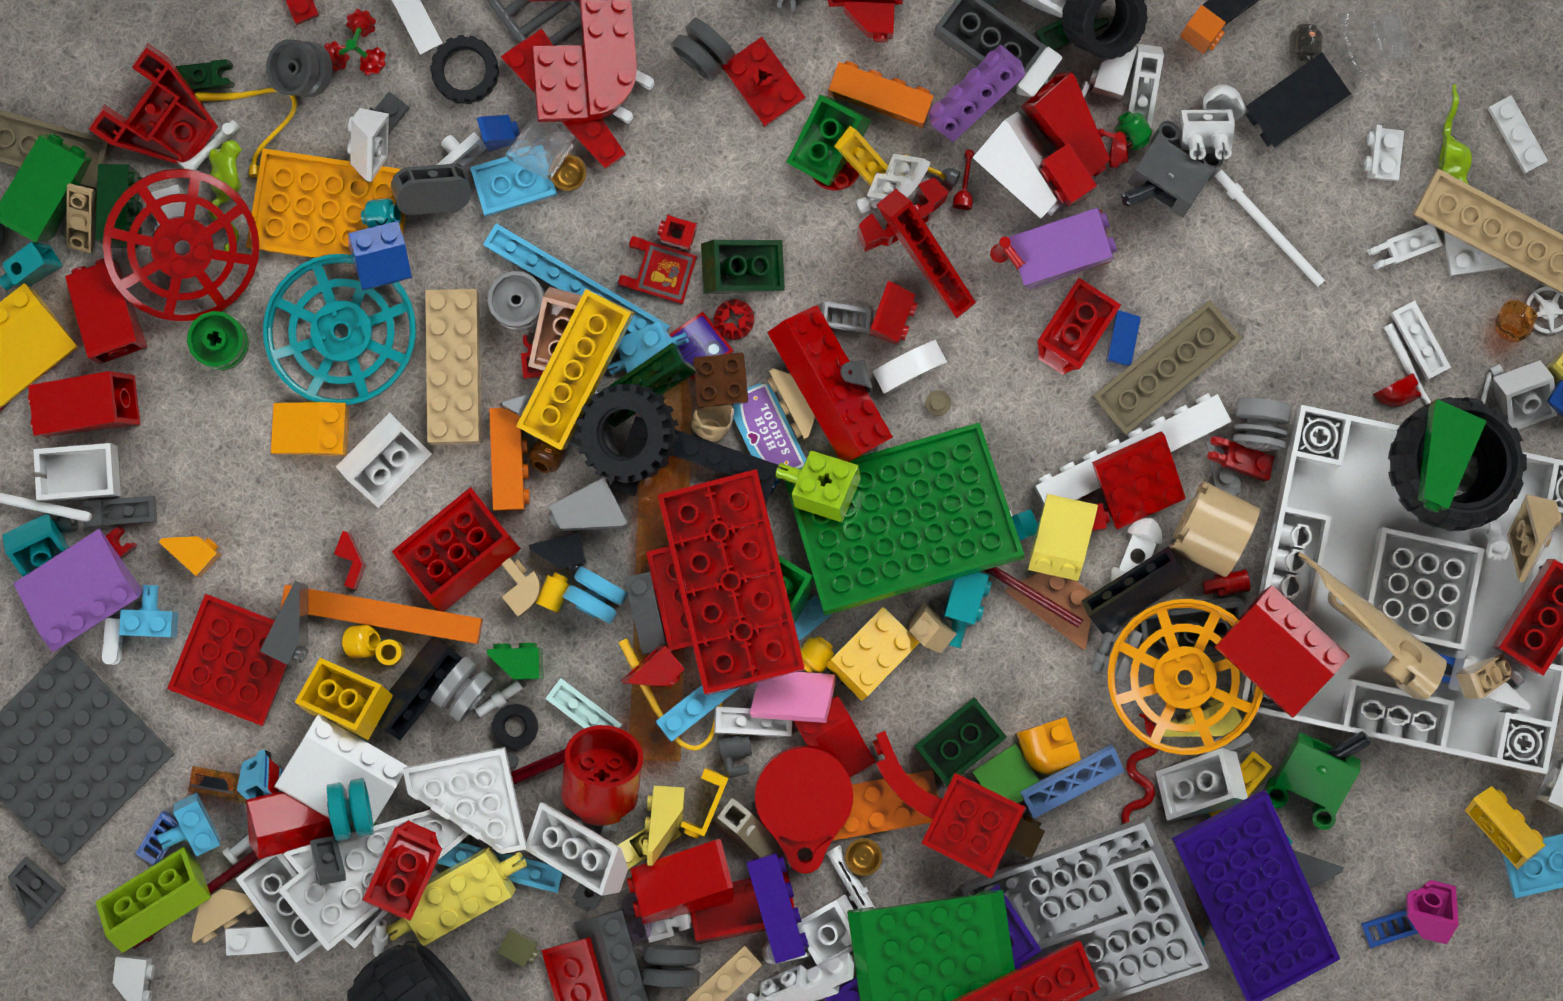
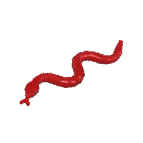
[1121,713,1161,824]

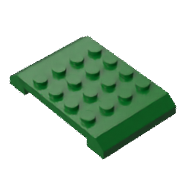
[847,889,1015,1001]

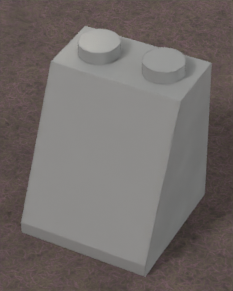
[548,478,630,532]

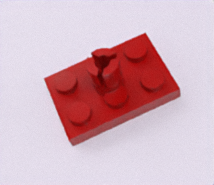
[721,37,806,127]

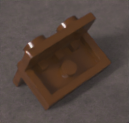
[693,352,749,408]

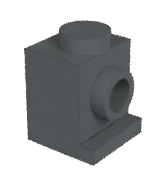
[572,883,602,911]

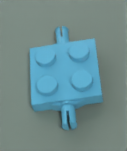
[608,321,689,375]

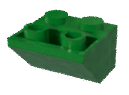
[487,643,544,680]

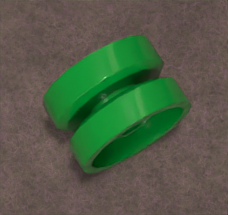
[187,311,249,371]

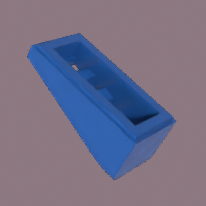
[135,811,178,865]
[1361,908,1418,948]

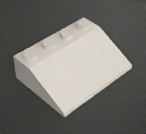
[274,714,408,832]

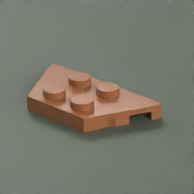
[1004,572,1093,650]

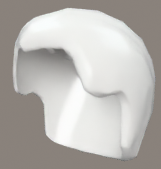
[1203,84,1246,121]

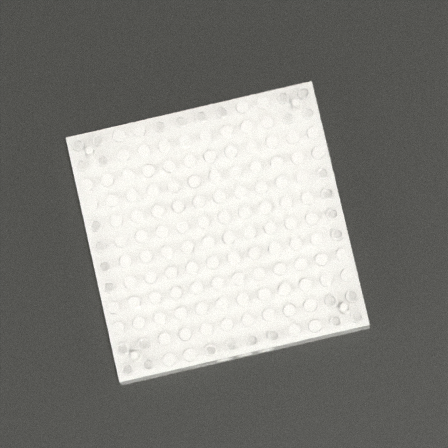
[1238,405,1563,774]

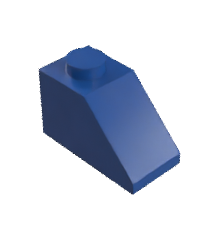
[477,115,520,152]

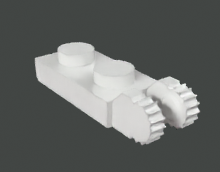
[1367,224,1443,270]

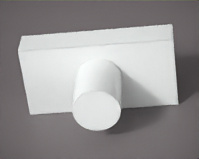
[437,132,487,169]

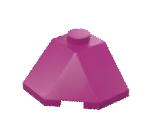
[1406,880,1459,944]

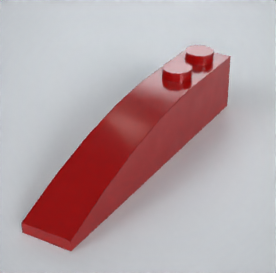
[876,189,976,318]

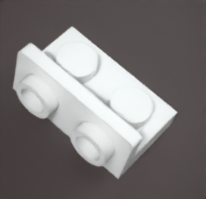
[1364,124,1404,182]

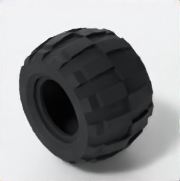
[1388,397,1527,531]
[347,941,472,1001]

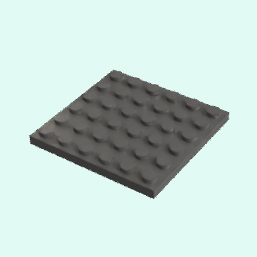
[0,645,175,864]

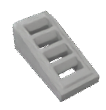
[819,301,872,334]

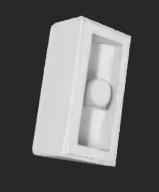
[1016,47,1062,97]

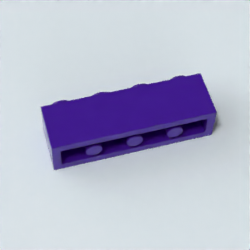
[746,853,809,964]

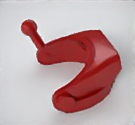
[1098,128,1129,168]

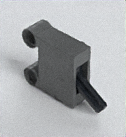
[1121,121,1223,218]

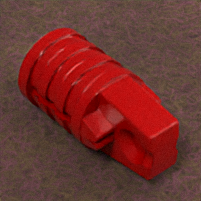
[1202,569,1251,597]

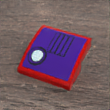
[669,312,734,381]

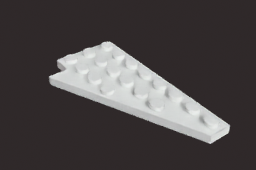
[278,809,469,951]

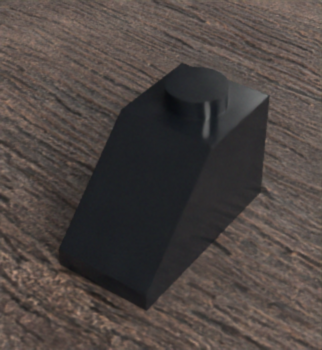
[529,533,587,573]

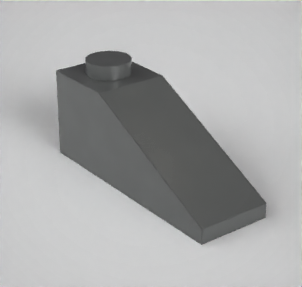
[625,572,667,655]

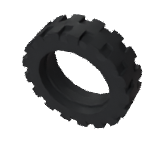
[430,35,499,104]

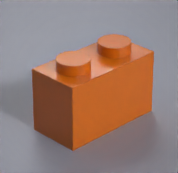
[1179,5,1226,54]

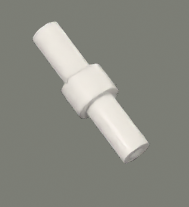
[475,680,523,718]
[372,919,388,957]

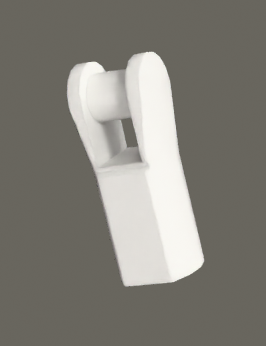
[102,618,123,665]

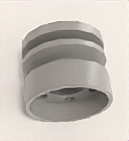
[1232,398,1292,451]

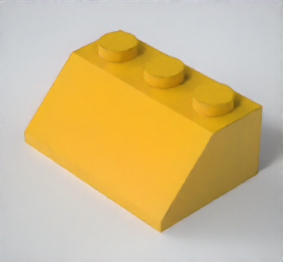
[1464,786,1546,870]

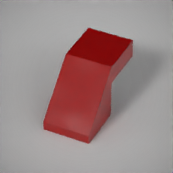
[334,531,366,590]

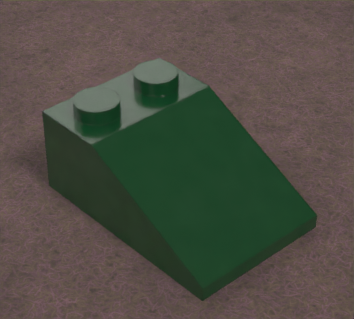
[701,240,785,294]

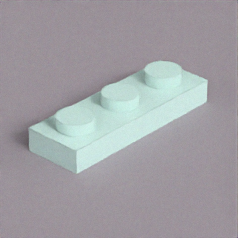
[545,678,622,728]

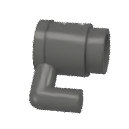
[717,735,752,778]

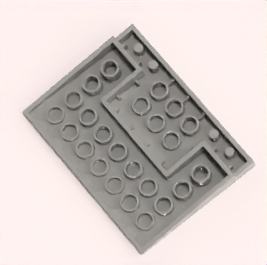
[961,815,1211,1001]

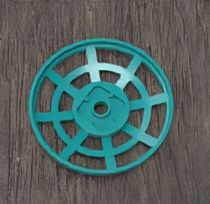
[263,254,417,406]

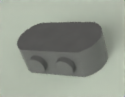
[391,164,472,215]

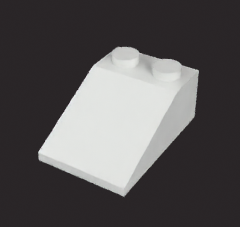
[1156,748,1248,821]

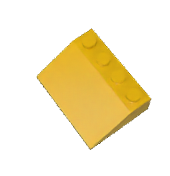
[0,283,78,408]

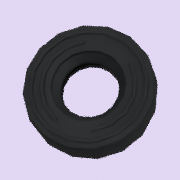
[492,704,538,750]

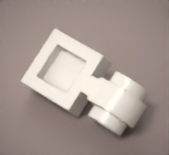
[644,913,693,943]

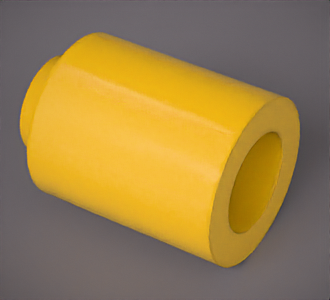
[535,572,570,613]
[376,639,405,665]

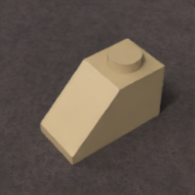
[909,602,956,654]

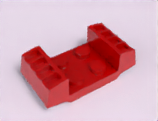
[857,178,949,252]

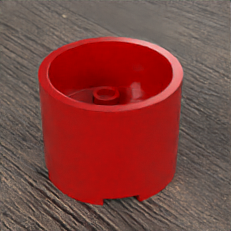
[561,725,643,825]

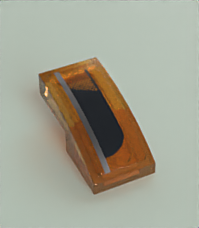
[188,766,240,800]

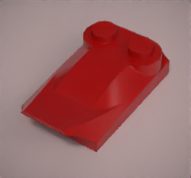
[1037,277,1121,375]
[362,820,443,921]

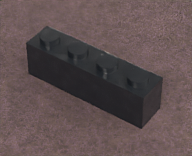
[1081,546,1190,634]
[378,636,463,741]

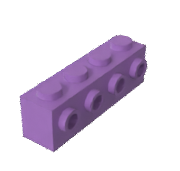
[928,45,1026,142]

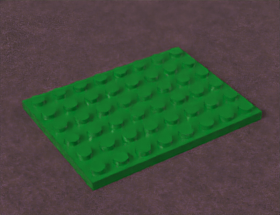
[785,422,1025,615]

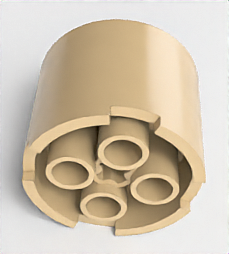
[1170,481,1260,577]

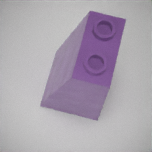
[1009,208,1117,290]

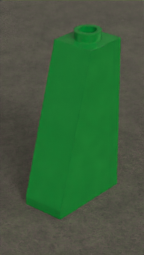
[1418,399,1486,513]

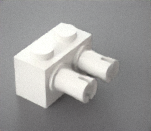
[1179,109,1235,160]

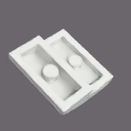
[867,154,931,200]

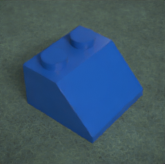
[348,221,412,291]

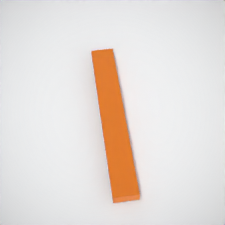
[280,584,483,644]

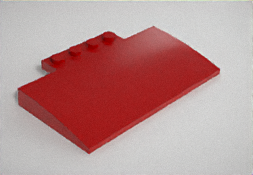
[646,469,806,696]

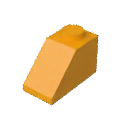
[159,536,222,577]

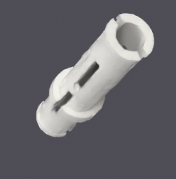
[826,845,875,909]

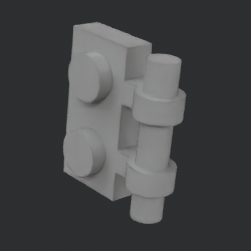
[1091,625,1143,681]

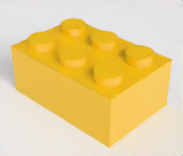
[826,607,920,701]
[295,658,393,740]

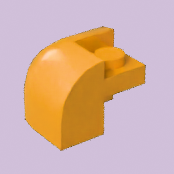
[1015,717,1081,775]

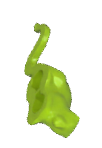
[1438,84,1472,185]
[208,139,242,251]

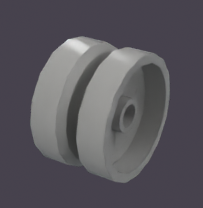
[488,271,545,332]
[431,656,495,722]

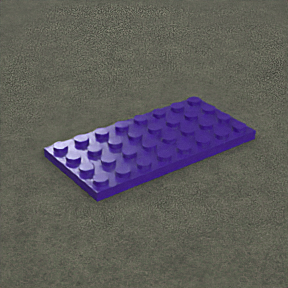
[1171,790,1340,1001]

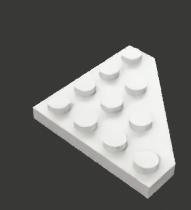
[403,747,527,854]

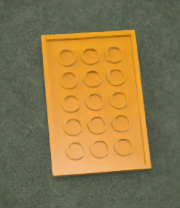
[246,148,406,265]

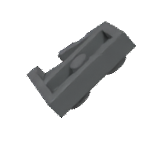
[8,856,66,929]

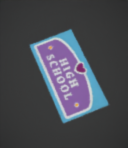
[732,383,806,481]

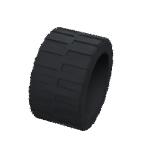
[1061,0,1148,59]

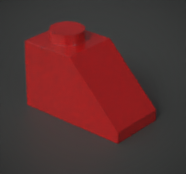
[843,1,895,43]
[621,646,685,687]

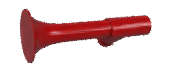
[990,236,1026,270]

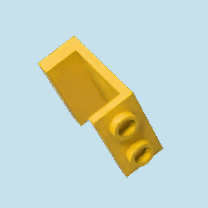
[681,767,729,839]

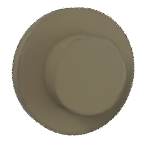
[926,390,951,416]

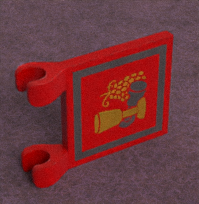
[618,236,697,304]

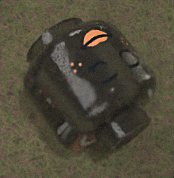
[1289,24,1323,63]

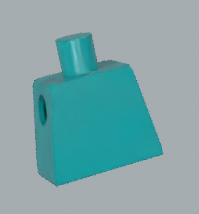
[0,242,63,291]

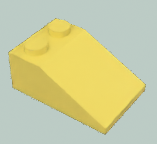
[1028,494,1098,581]

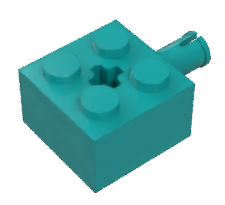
[942,572,992,649]

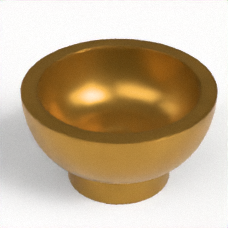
[550,154,586,191]
[845,838,882,876]

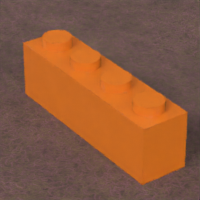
[828,61,934,129]
[489,408,530,512]

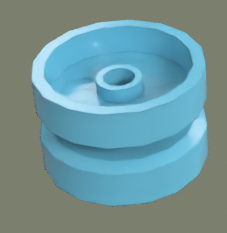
[562,566,628,624]

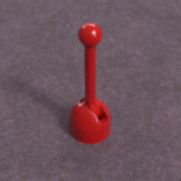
[952,149,974,210]

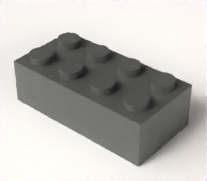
[933,0,1047,94]

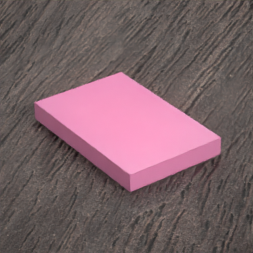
[750,672,836,723]

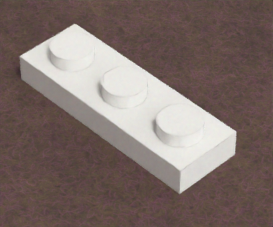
[1487,95,1548,174]
[1390,301,1451,380]
[714,707,792,737]

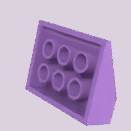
[13,528,143,652]

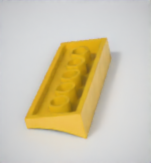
[516,289,635,450]

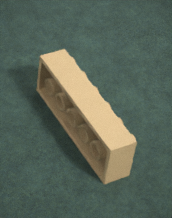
[425,289,482,445]

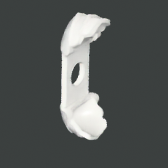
[1110,518,1162,582]

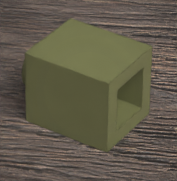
[497,928,540,967]

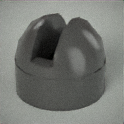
[56,516,78,531]

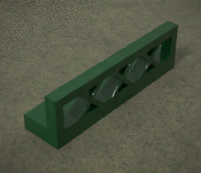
[591,342,696,427]

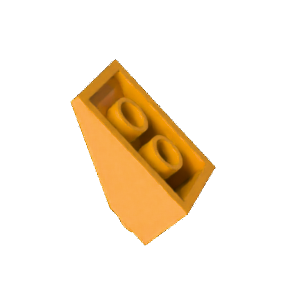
[271,402,350,457]

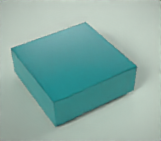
[1012,509,1038,540]

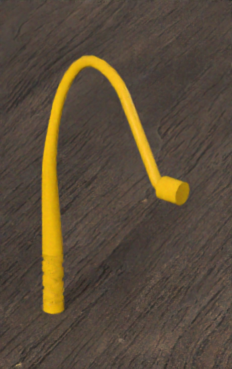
[618,638,723,751]

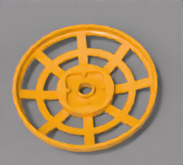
[1107,599,1263,755]

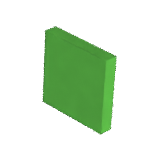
[972,744,1040,803]

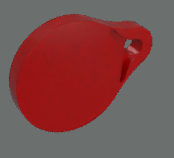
[754,746,853,874]

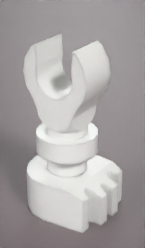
[1485,520,1510,561]

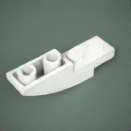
[759,953,854,1001]

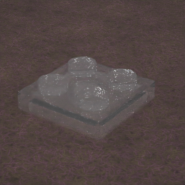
[506,115,577,180]

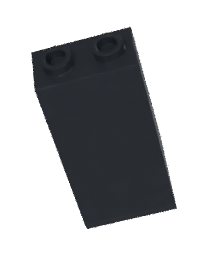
[1245,52,1353,149]

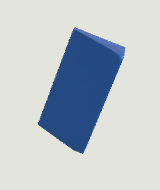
[1106,310,1141,366]

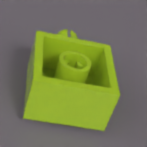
[775,451,861,522]

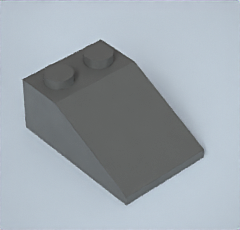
[260,581,309,666]

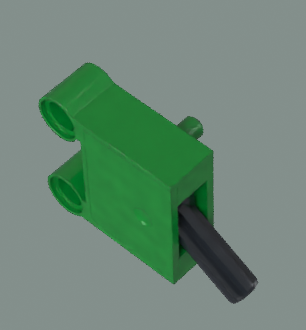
[1265,731,1371,830]

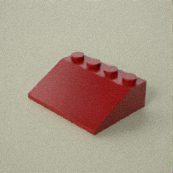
[392,487,521,612]
[1215,585,1350,718]

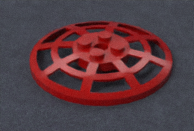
[103,168,260,322]

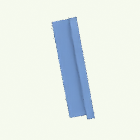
[1020,744,1125,819]

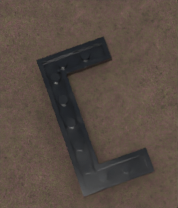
[610,416,780,506]

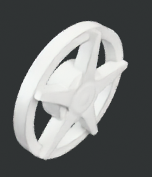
[1525,286,1563,334]

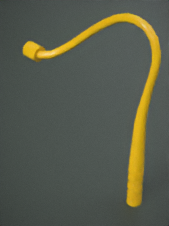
[195,87,297,178]

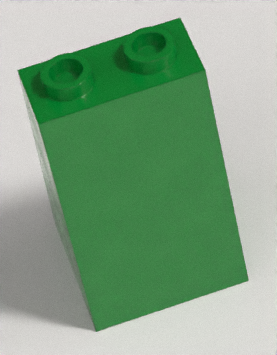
[0,133,92,243]

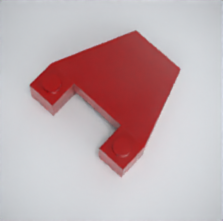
[88,43,218,164]

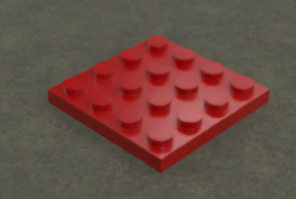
[167,593,288,726]

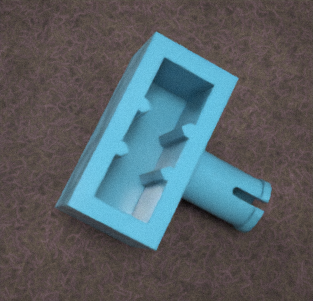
[119,585,178,638]
[157,793,220,857]

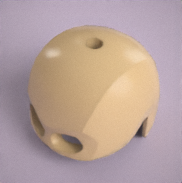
[692,405,734,443]

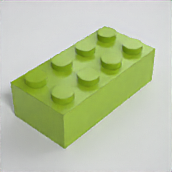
[95,847,211,953]

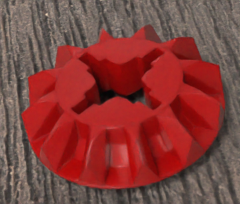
[714,299,754,340]

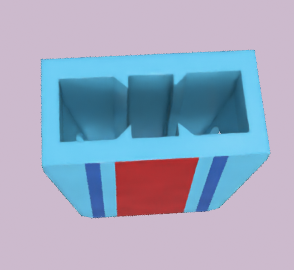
[237,750,283,799]

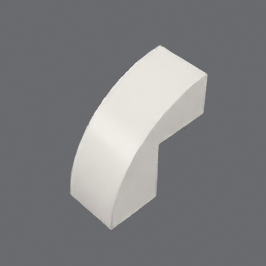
[872,340,947,394]

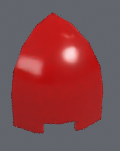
[1373,373,1421,407]

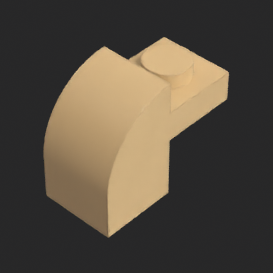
[502,558,541,617]

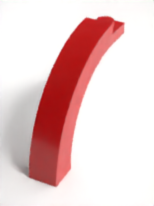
[872,730,942,819]

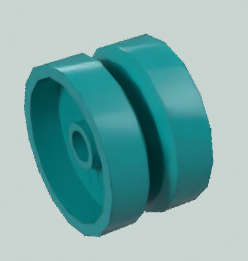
[327,778,374,841]

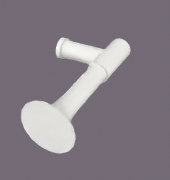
[177,120,240,170]

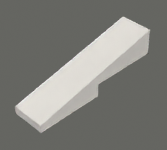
[392,0,443,55]

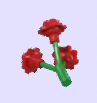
[324,9,386,76]

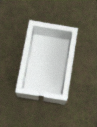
[33,443,121,502]

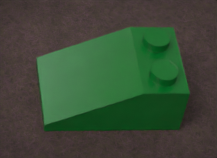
[786,94,872,186]

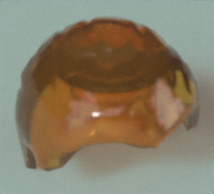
[1494,300,1538,343]

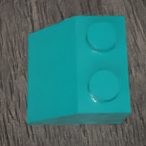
[2,513,69,577]

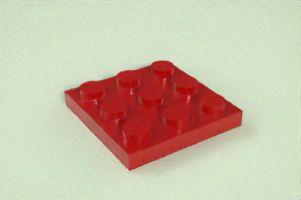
[1092,431,1186,530]
[921,773,1026,879]

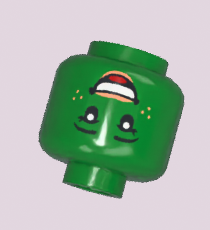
[1114,111,1152,151]

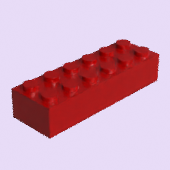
[767,305,893,462]

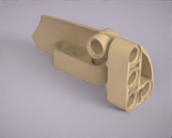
[1299,552,1447,700]

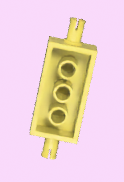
[386,845,527,946]

